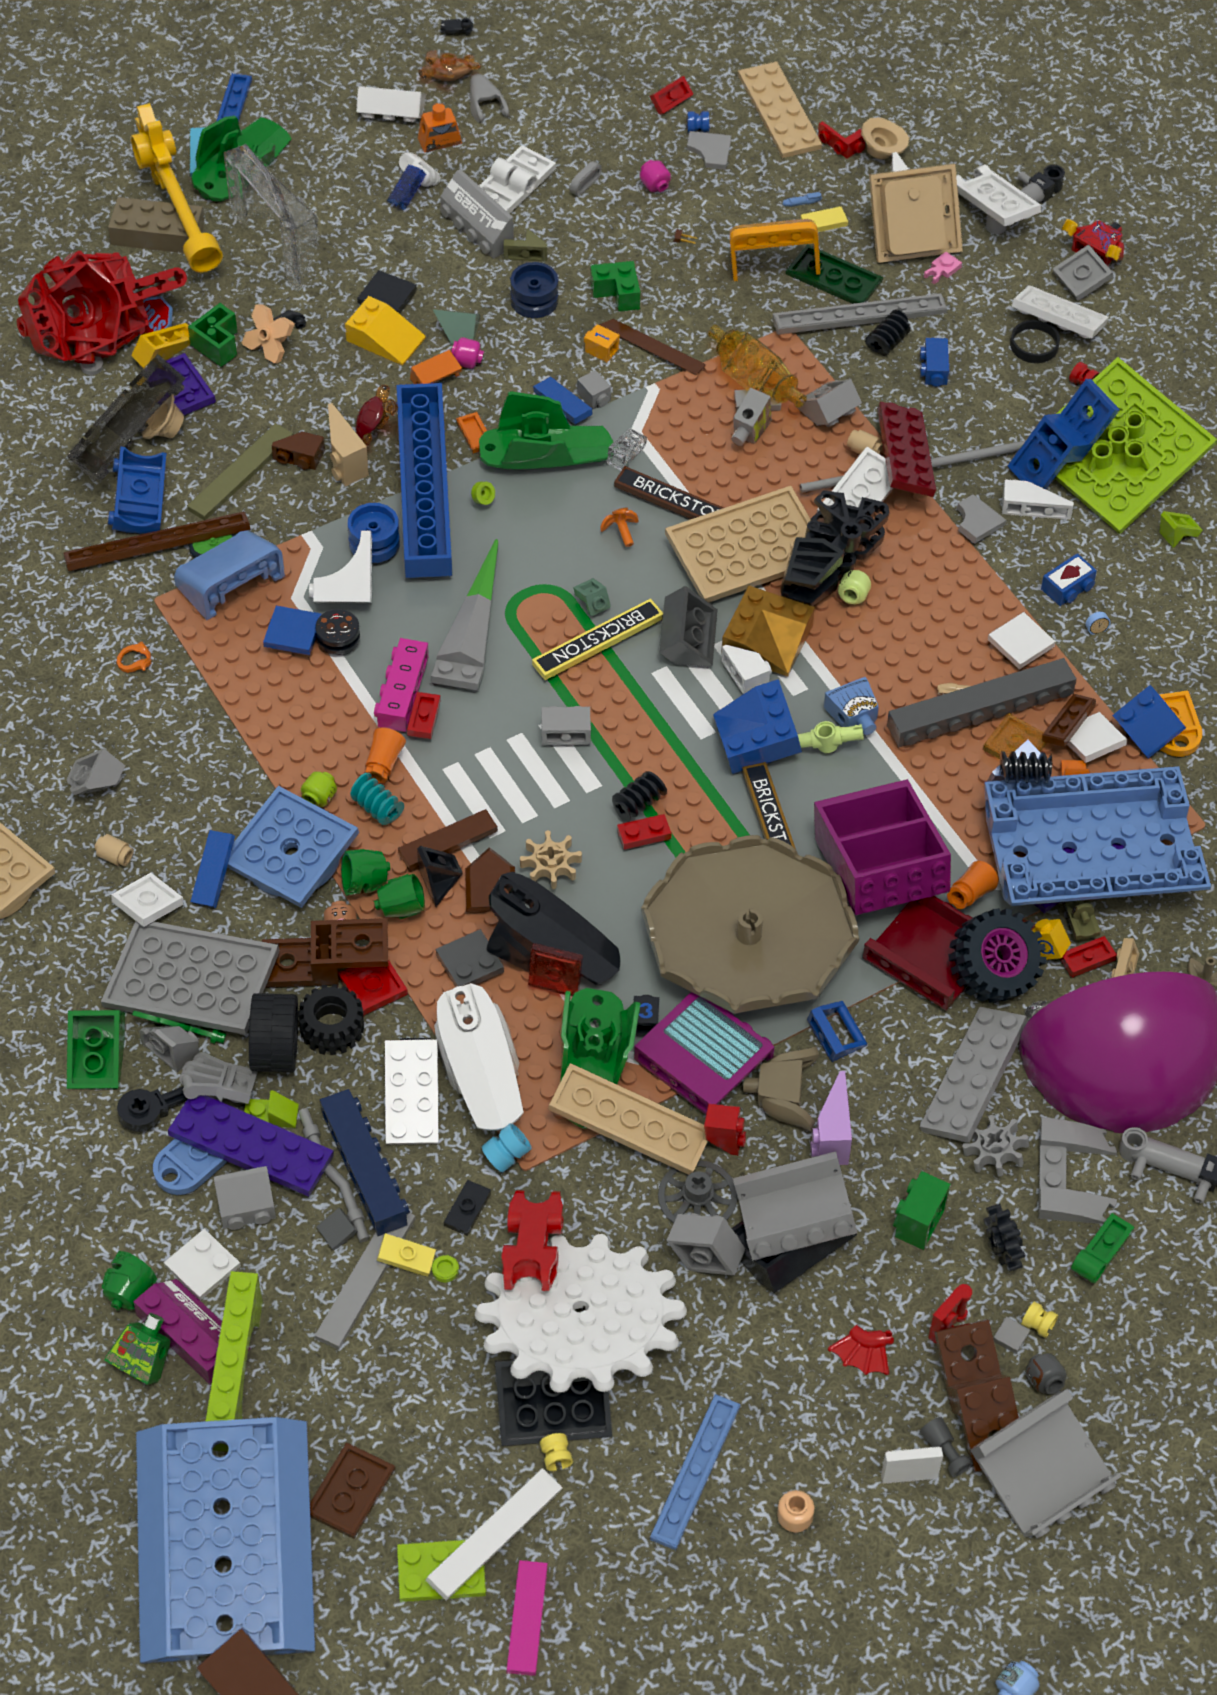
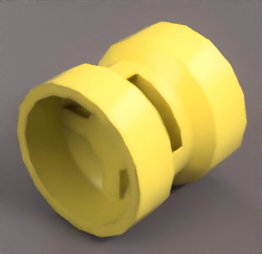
[1021,1301,1059,1338]
[540,1433,573,1471]

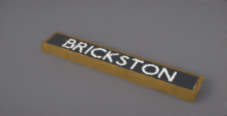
[742,762,796,849]

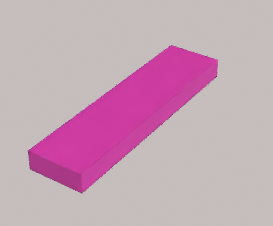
[507,1560,548,1676]

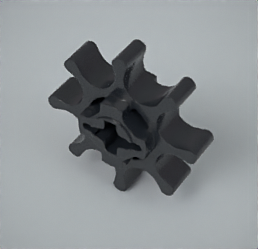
[984,1203,1026,1272]

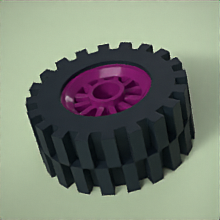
[948,908,1046,1003]

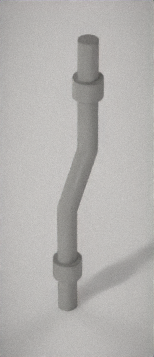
[298,1108,369,1243]

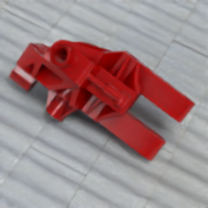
[17,251,187,364]

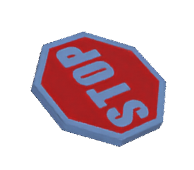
[138,296,173,337]

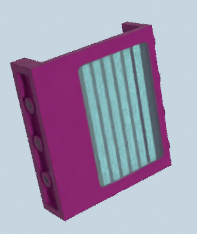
[634,992,775,1115]

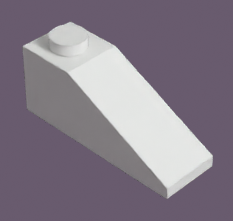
[1002,479,1074,520]

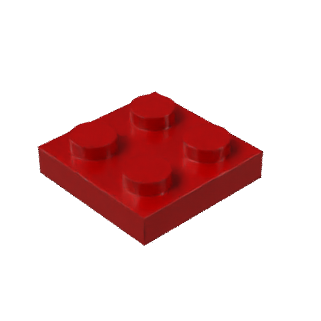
[338,960,408,1016]

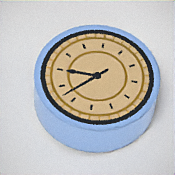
[1085,612,1111,634]

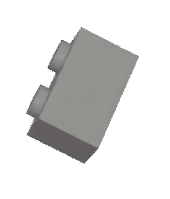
[541,706,591,745]

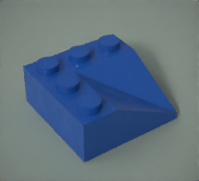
[713,679,802,774]

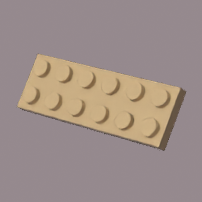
[738,62,822,158]
[548,1063,708,1175]

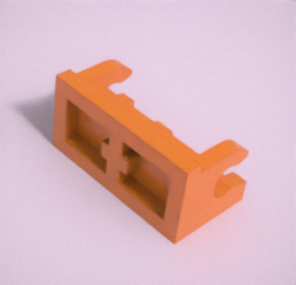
[410,350,462,384]

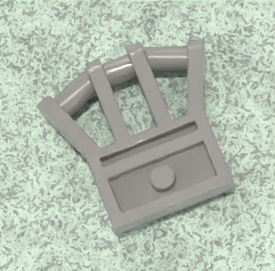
[179,1052,258,1104]

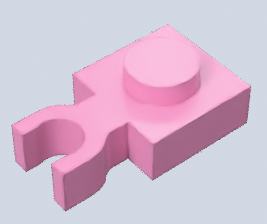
[924,252,962,284]

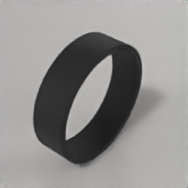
[1010,320,1060,363]

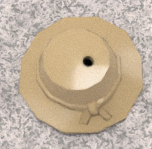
[861,117,909,160]
[142,391,184,439]

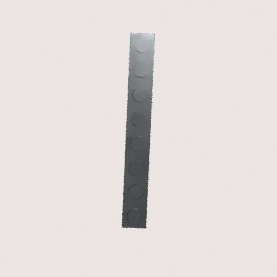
[887,658,1077,748]

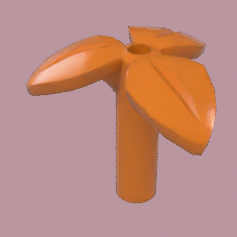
[600,508,639,547]

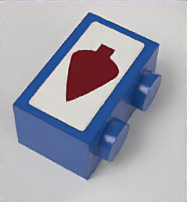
[1041,553,1097,606]

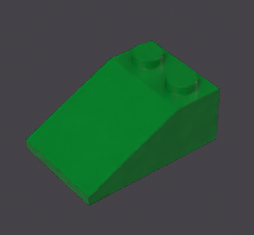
[67,1010,125,1089]

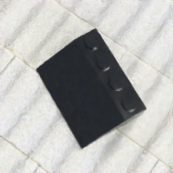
[732,1220,857,1293]
[494,1359,612,1446]

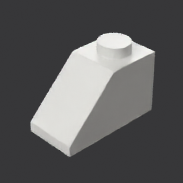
[721,645,772,694]

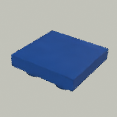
[263,605,322,655]

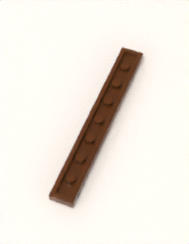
[63,511,251,571]

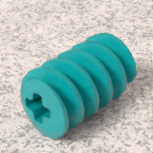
[350,773,404,825]

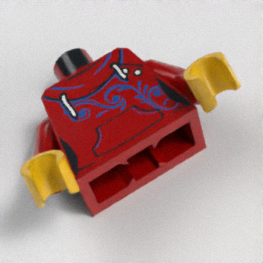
[1061,219,1124,266]

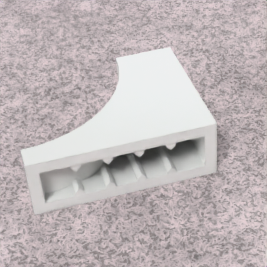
[309,531,372,604]

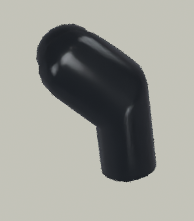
[273,310,306,329]

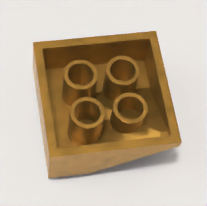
[721,586,815,677]

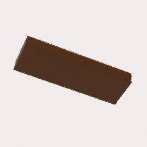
[1042,694,1096,747]

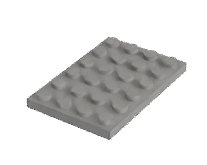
[101,921,280,1035]

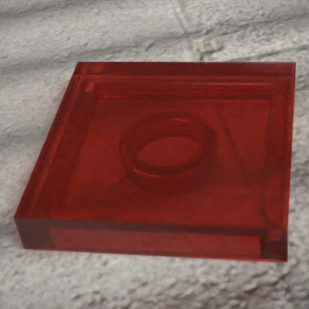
[528,943,583,997]

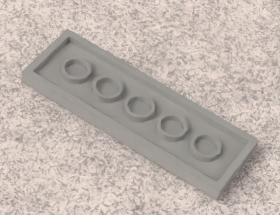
[920,1007,1028,1143]

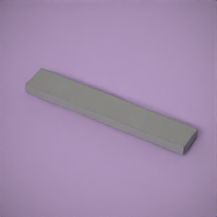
[315,1213,416,1350]

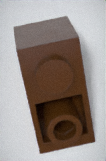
[271,431,325,470]

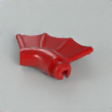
[828,1325,894,1375]

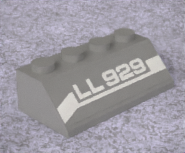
[440,169,514,259]

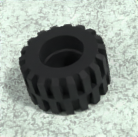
[298,984,364,1055]

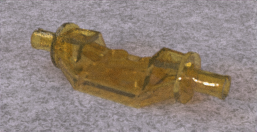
[708,325,807,408]

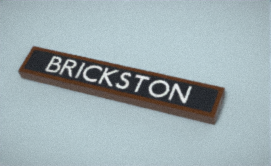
[614,466,724,519]

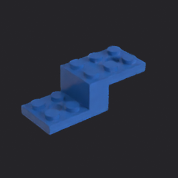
[1008,379,1120,489]

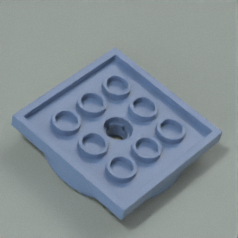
[227,786,359,908]

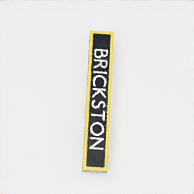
[532,598,663,680]

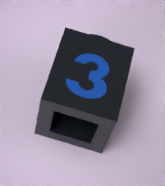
[633,995,660,1036]

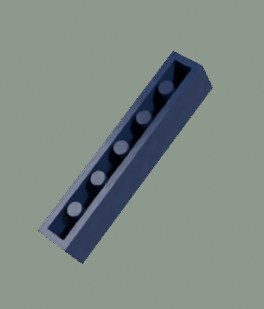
[319,1089,410,1236]

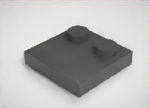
[435,929,504,987]

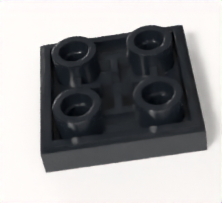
[357,270,417,313]

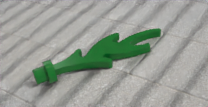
[132,1010,226,1044]

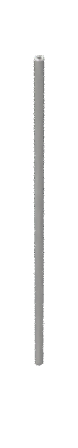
[799,440,1026,493]

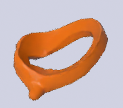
[116,641,151,673]

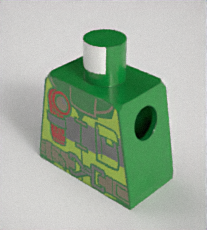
[104,1313,170,1385]

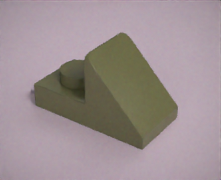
[504,229,547,262]

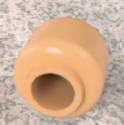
[777,1490,815,1533]

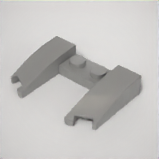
[1038,1117,1117,1224]

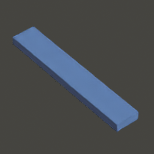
[650,1394,741,1550]

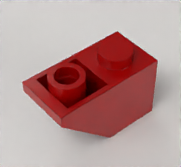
[704,1104,746,1156]

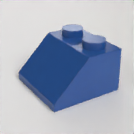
[1112,685,1186,759]

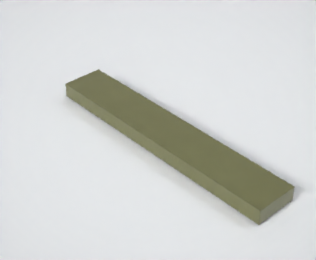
[187,423,293,520]

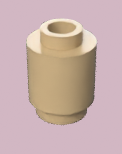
[847,430,883,454]
[95,834,134,866]

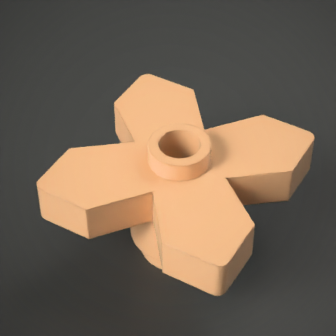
[242,304,294,363]

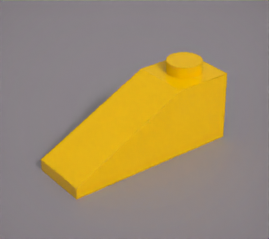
[131,323,190,369]

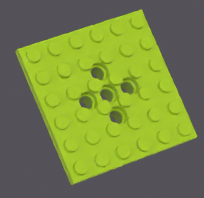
[1034,357,1217,534]

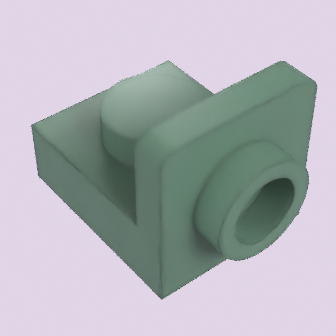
[573,578,611,616]

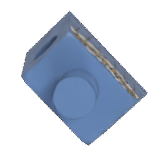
[824,677,879,735]

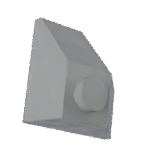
[66,748,125,795]
[139,1026,199,1073]

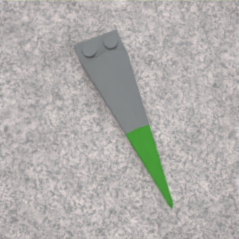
[431,539,498,691]

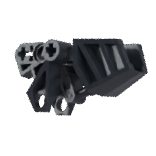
[781,491,890,606]

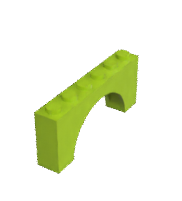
[206,1271,263,1452]

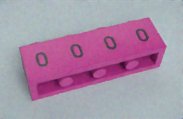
[374,638,429,732]

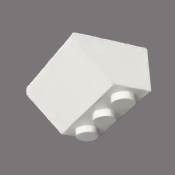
[356,86,426,122]

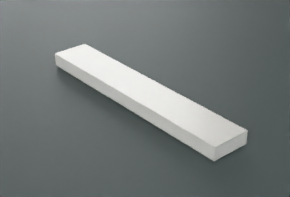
[426,1468,563,1601]

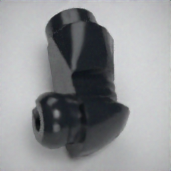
[440,17,474,36]

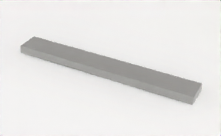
[772,293,947,335]

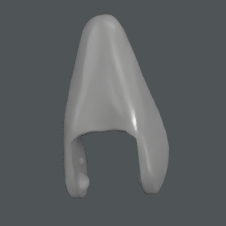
[470,74,509,123]

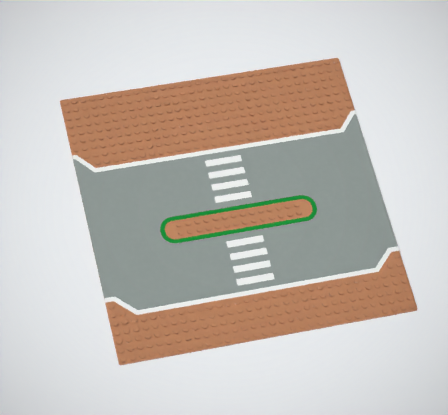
[154,331,1205,1171]

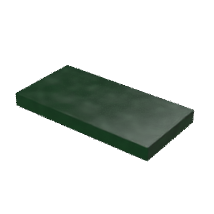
[786,244,883,304]

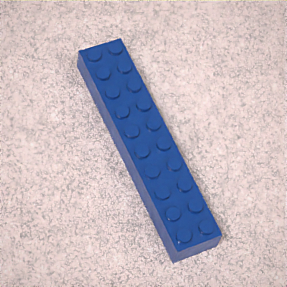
[397,383,452,578]

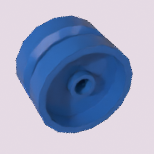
[348,503,400,563]

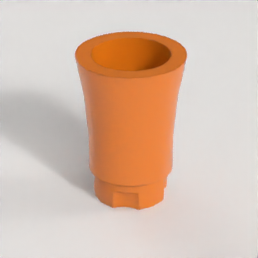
[364,727,406,784]
[947,861,998,909]

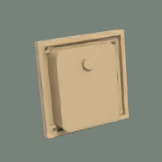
[869,164,963,263]

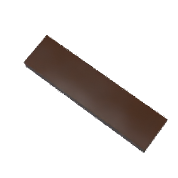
[398,809,498,870]

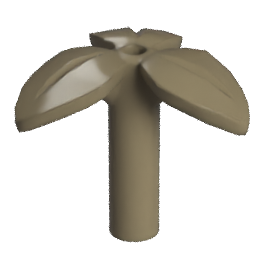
[1188,957,1217,989]

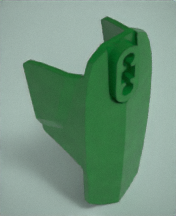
[191,115,291,201]
[479,391,614,469]
[560,988,640,1129]

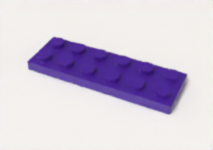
[168,1095,334,1197]

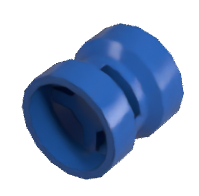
[687,111,709,133]

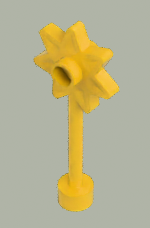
[131,103,223,272]

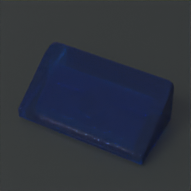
[387,164,426,210]

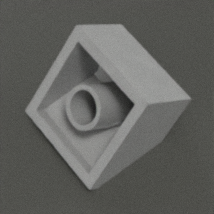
[794,379,862,427]
[214,1166,276,1230]

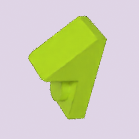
[1160,511,1203,548]
[244,1090,299,1128]

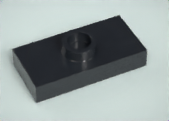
[444,1180,491,1236]

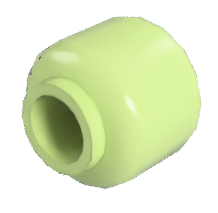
[838,570,871,605]

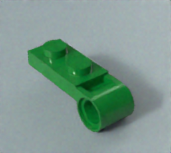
[1071,1213,1134,1284]

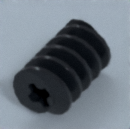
[865,309,911,356]
[999,751,1052,784]
[612,771,667,822]

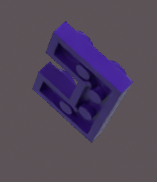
[145,353,216,415]

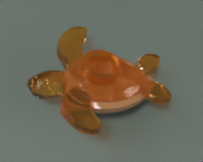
[418,50,481,81]

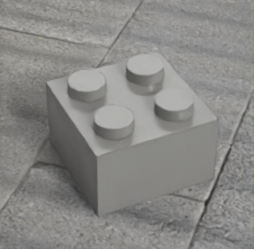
[666,1213,746,1275]

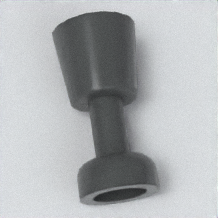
[920,1417,973,1478]

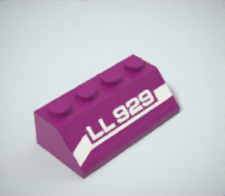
[133,1279,250,1385]

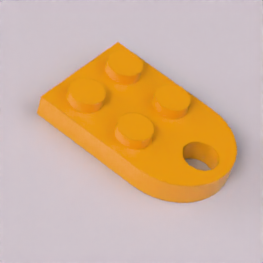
[1159,691,1203,757]

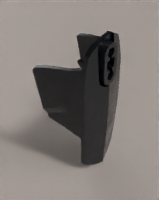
[486,872,620,985]

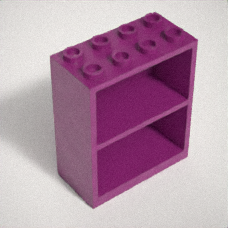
[814,779,951,915]

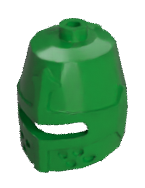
[341,849,390,896]
[374,874,425,919]
[102,1251,157,1311]

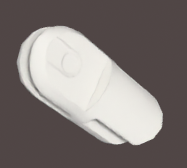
[399,152,441,187]

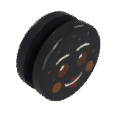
[315,609,360,655]

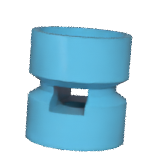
[482,1123,532,1173]

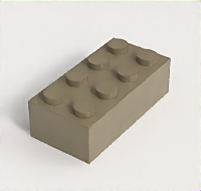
[108,197,205,253]

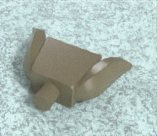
[743,1046,820,1132]

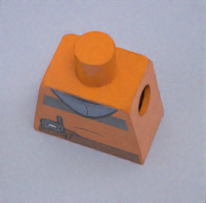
[418,103,462,153]

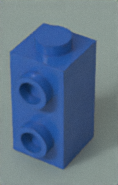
[920,338,949,386]

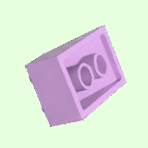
[810,1071,852,1165]

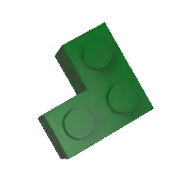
[590,261,640,312]
[188,303,238,367]

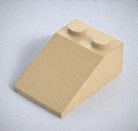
[328,403,369,487]

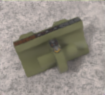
[1063,900,1101,942]

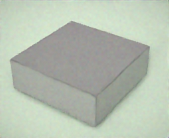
[993,1317,1030,1354]

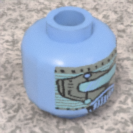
[996,1661,1039,1695]

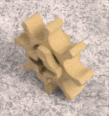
[520,830,582,889]

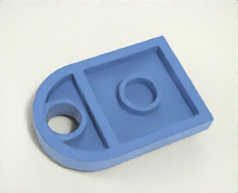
[153,1139,228,1195]

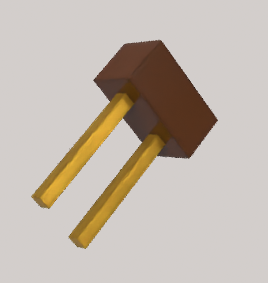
[673,229,697,244]

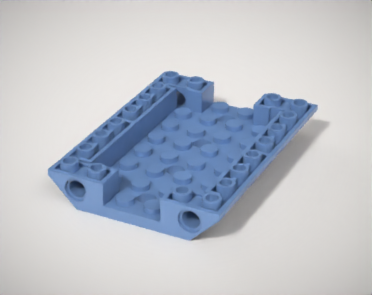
[984,766,1211,906]
[136,1417,315,1664]

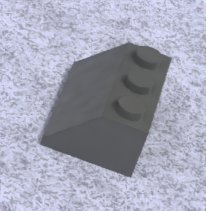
[659,586,718,667]

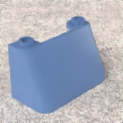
[174,530,285,620]

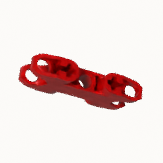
[501,1190,564,1291]

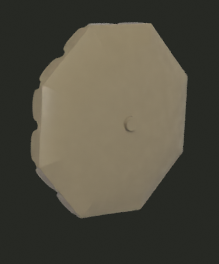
[641,835,859,1014]

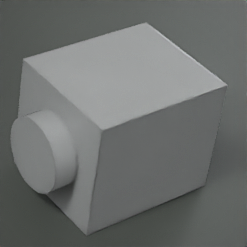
[577,370,611,410]

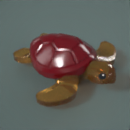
[355,384,398,446]

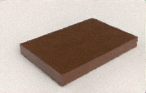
[310,1442,395,1539]
[197,1627,299,1695]

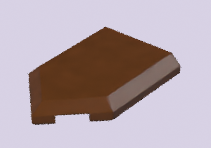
[465,847,515,912]

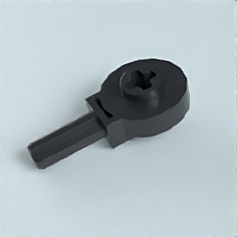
[117,1086,188,1132]

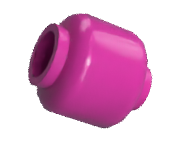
[639,160,671,192]
[451,337,484,369]

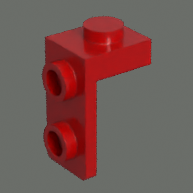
[818,121,866,159]

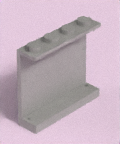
[733,1151,857,1261]
[970,1389,1122,1539]

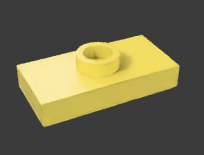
[376,1233,436,1276]

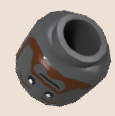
[1025,1353,1067,1394]

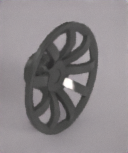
[658,1160,737,1224]

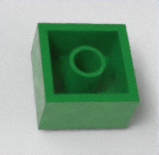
[893,1171,951,1250]

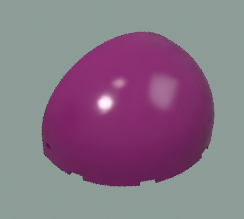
[1018,972,1217,1133]

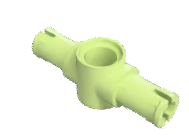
[797,721,864,753]

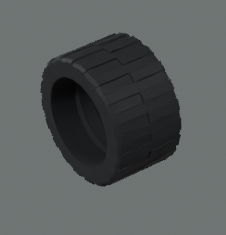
[249,993,298,1073]

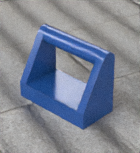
[807,1001,868,1062]

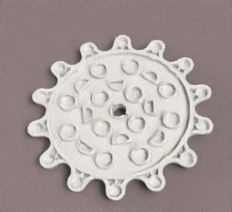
[475,1234,687,1392]

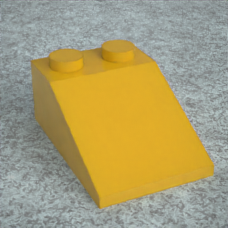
[345,296,426,366]

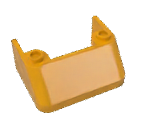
[729,219,820,281]

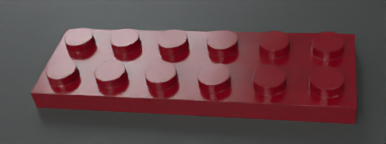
[877,401,936,497]

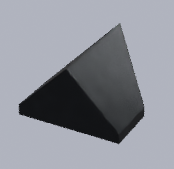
[417,846,463,907]

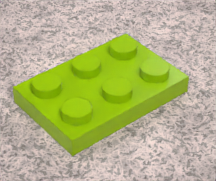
[397,1540,486,1602]

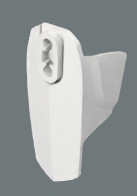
[434,983,524,1131]

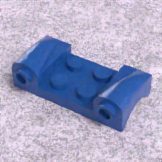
[108,447,166,534]

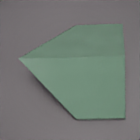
[433,309,480,345]

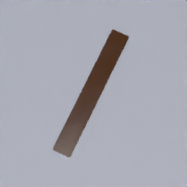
[599,319,706,374]

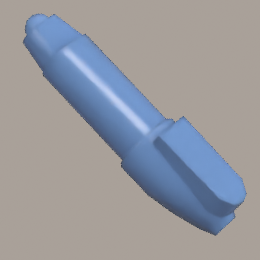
[782,192,822,207]

